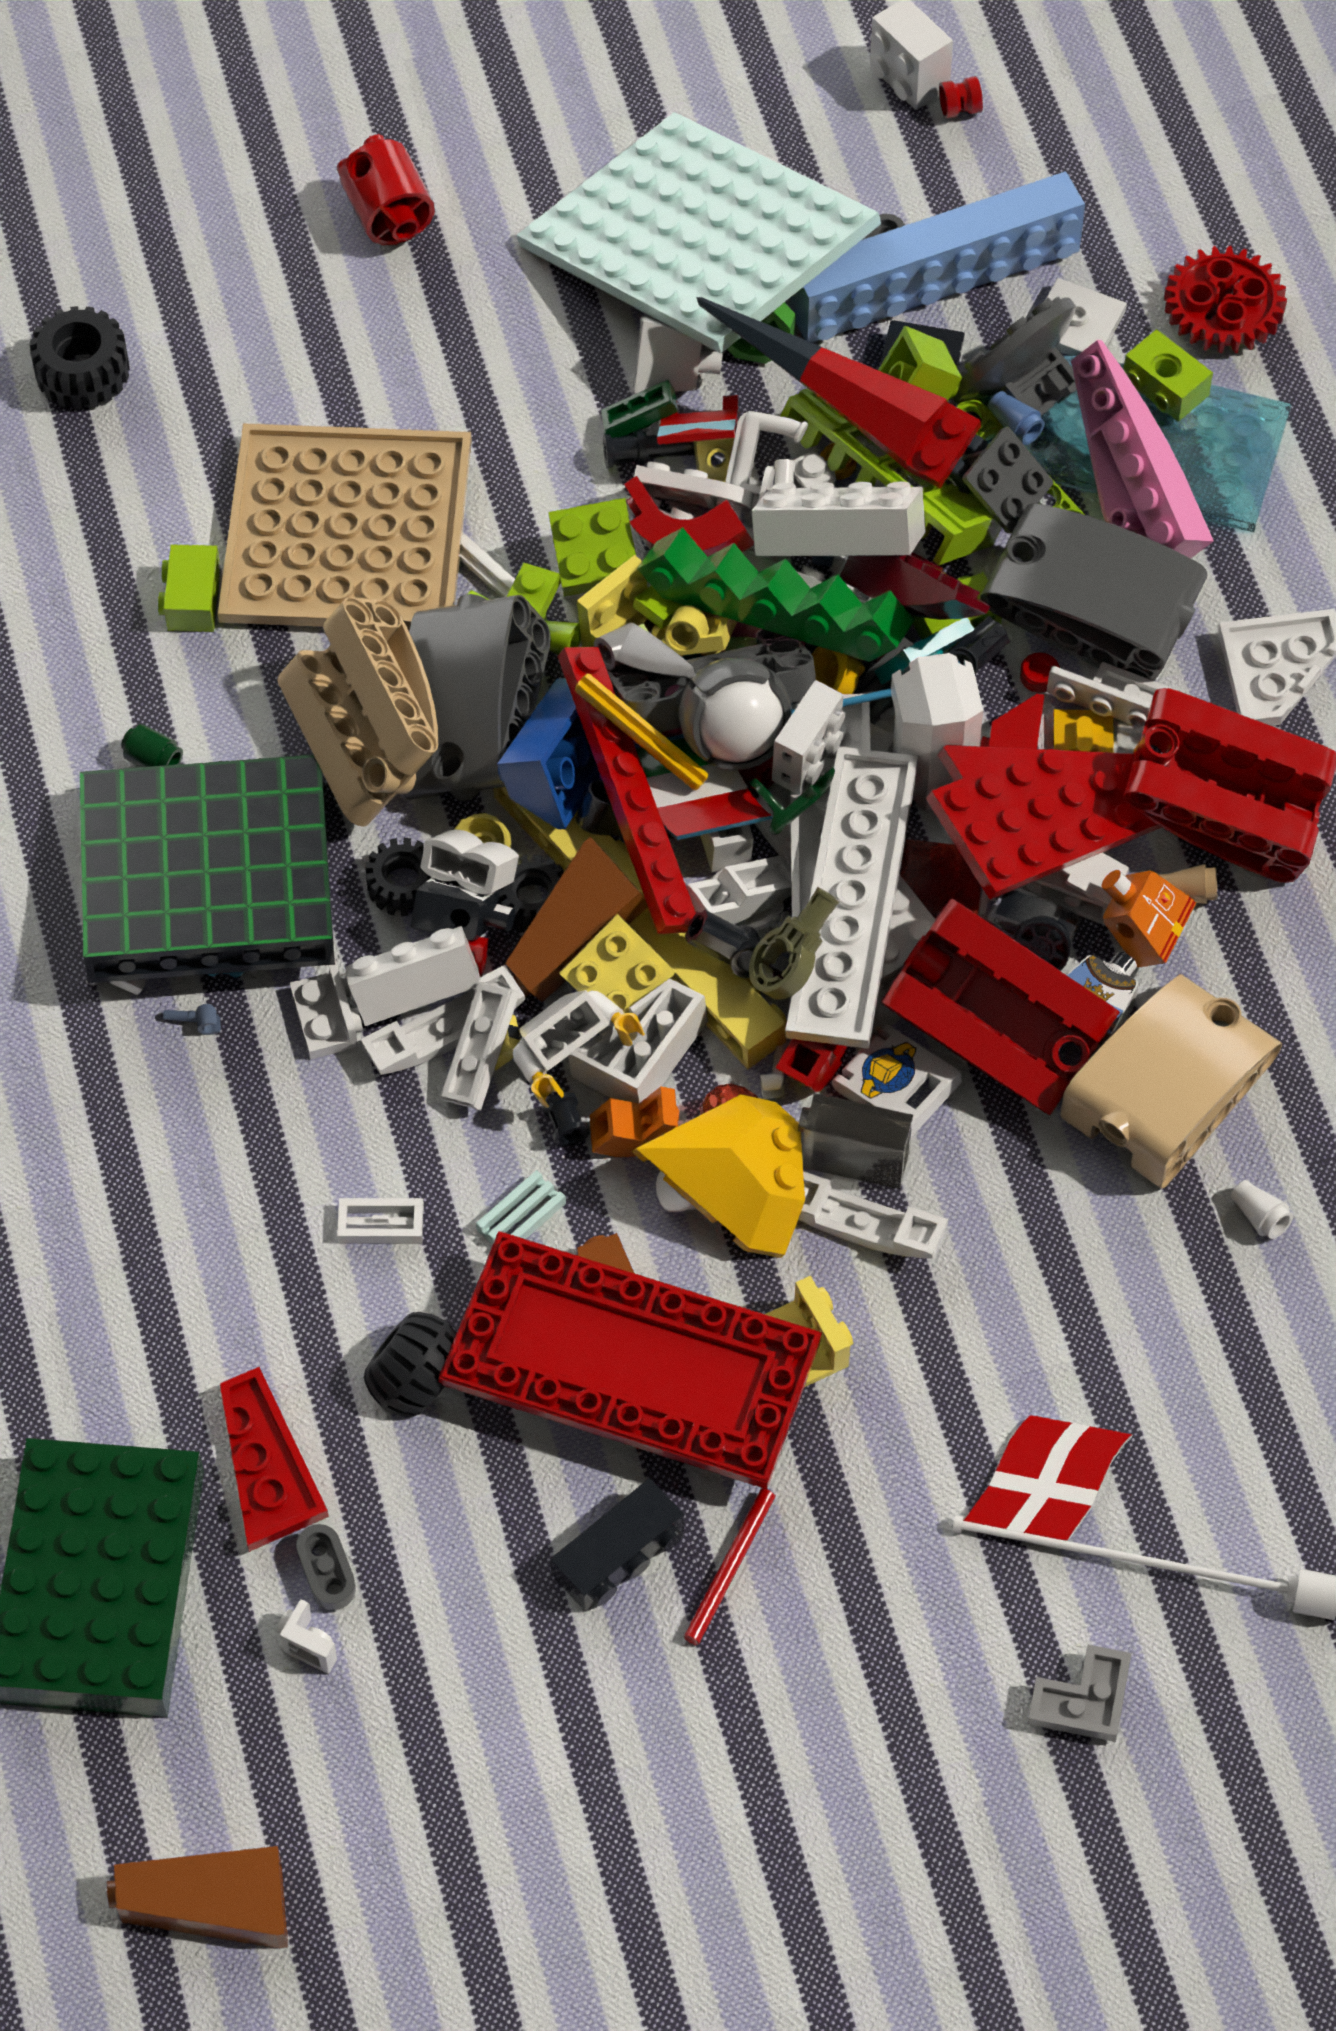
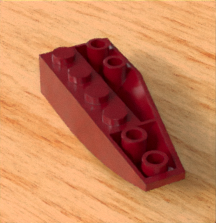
[840,552,990,620]

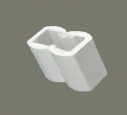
[420,829,519,894]

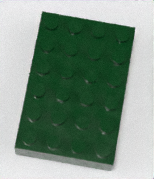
[0,1438,204,1718]

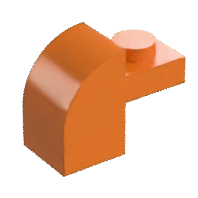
[589,1086,679,1158]

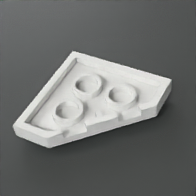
[1218,609,1336,726]

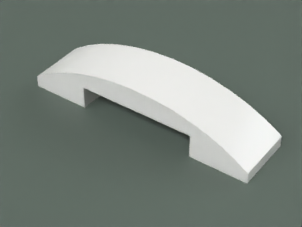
[360,965,525,1075]
[799,1171,948,1258]

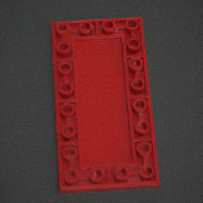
[439,1231,822,1489]

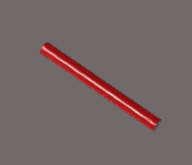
[683,1488,776,1645]

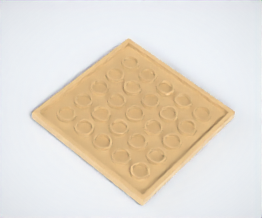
[218,423,472,630]

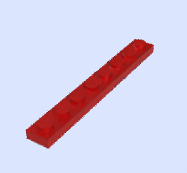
[557,647,696,934]

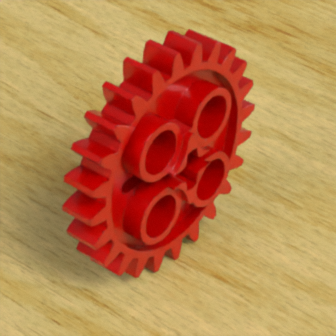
[1164,246,1287,353]

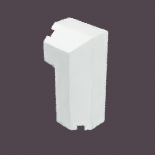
[891,653,983,812]

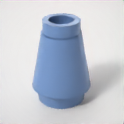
[988,391,1045,445]

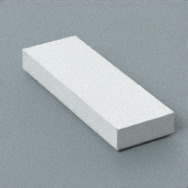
[440,982,519,1111]

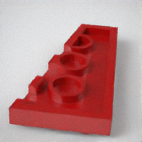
[220,1367,329,1552]

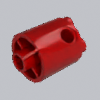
[336,134,435,246]

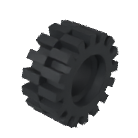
[365,838,432,917]
[498,854,564,933]

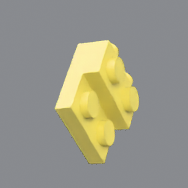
[577,555,655,647]

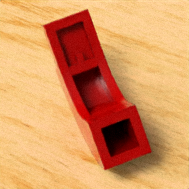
[624,476,754,557]

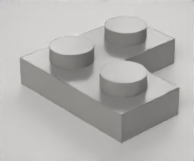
[1028,1645,1131,1742]

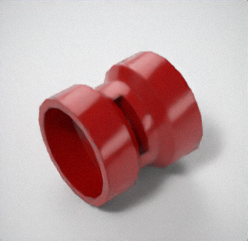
[939,76,983,119]

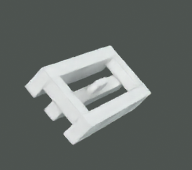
[337,1198,424,1244]

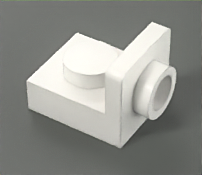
[277,1599,337,1674]

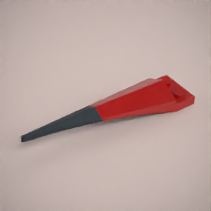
[696,297,981,489]

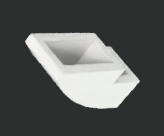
[686,855,792,924]

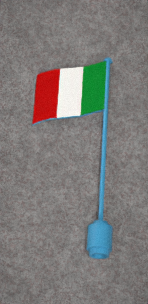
[634,661,960,840]

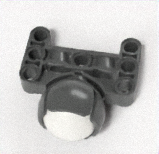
[607,629,816,771]

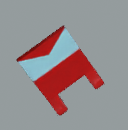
[657,395,741,444]

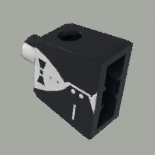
[411,877,515,940]

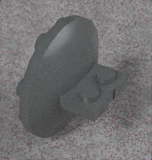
[952,296,1077,417]

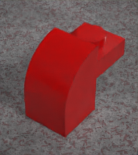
[775,1039,848,1092]

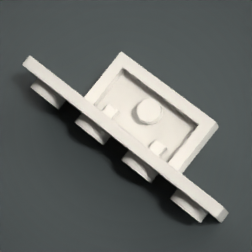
[1047,662,1176,730]

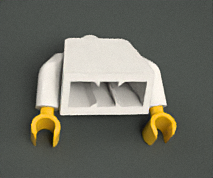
[513,990,645,1108]

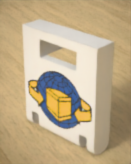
[832,1024,962,1139]

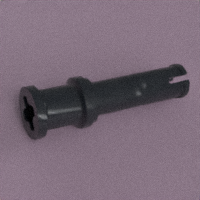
[603,431,720,469]

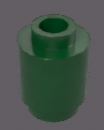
[121,724,183,767]

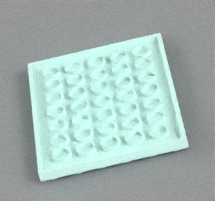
[517,112,881,353]

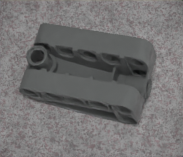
[980,503,1208,681]
[403,594,551,801]

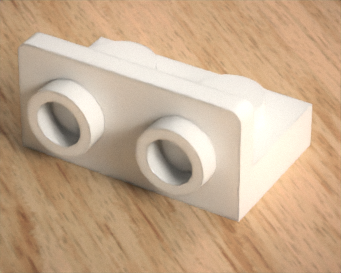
[290,960,363,1060]

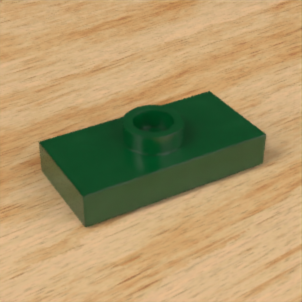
[601,379,678,438]

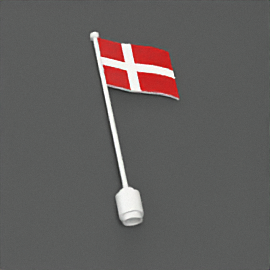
[952,1415,1336,1620]

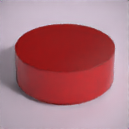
[1020,652,1060,693]

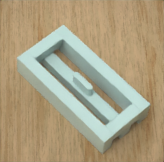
[476,1170,566,1245]

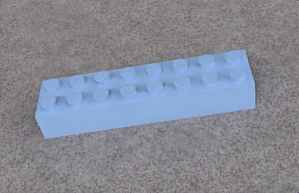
[790,171,1085,343]

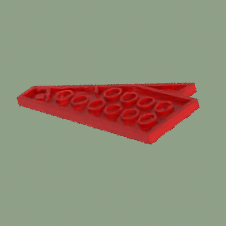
[926,745,1162,900]

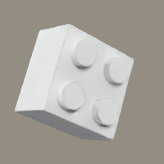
[870,0,953,110]

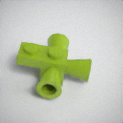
[467,563,581,655]

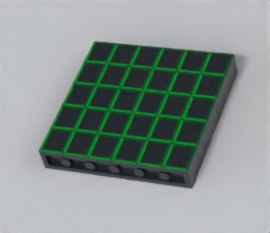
[80,755,335,983]

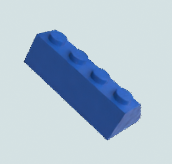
[497,678,600,829]

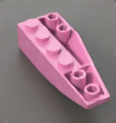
[1071,340,1214,558]

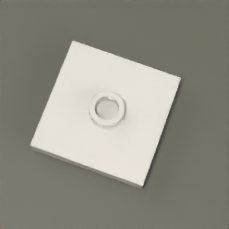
[1046,278,1127,357]

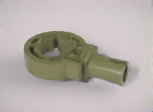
[749,887,840,1000]

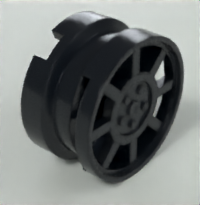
[1014,916,1071,971]

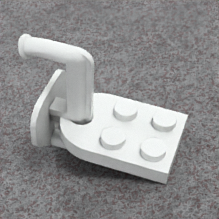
[634,411,808,541]

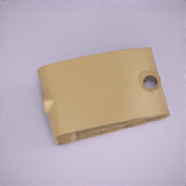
[278,597,438,827]
[1060,974,1282,1189]

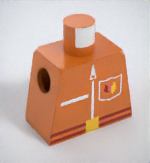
[1101,870,1196,968]

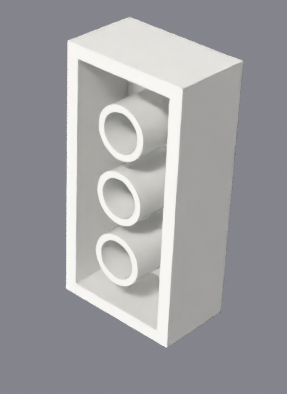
[752,482,925,556]

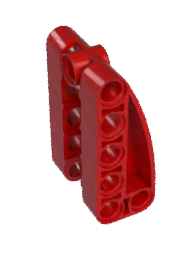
[1123,688,1336,883]
[880,898,1120,1116]

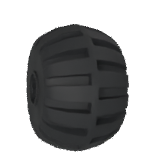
[364,1312,457,1417]

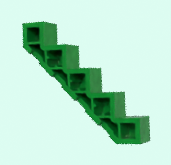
[637,527,915,662]

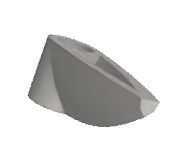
[594,622,694,678]

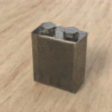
[798,1093,913,1189]

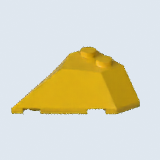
[632,1095,805,1258]

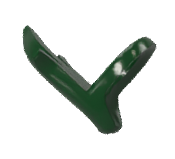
[749,767,835,835]

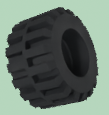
[30,306,130,410]

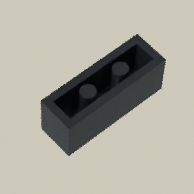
[550,1478,684,1612]

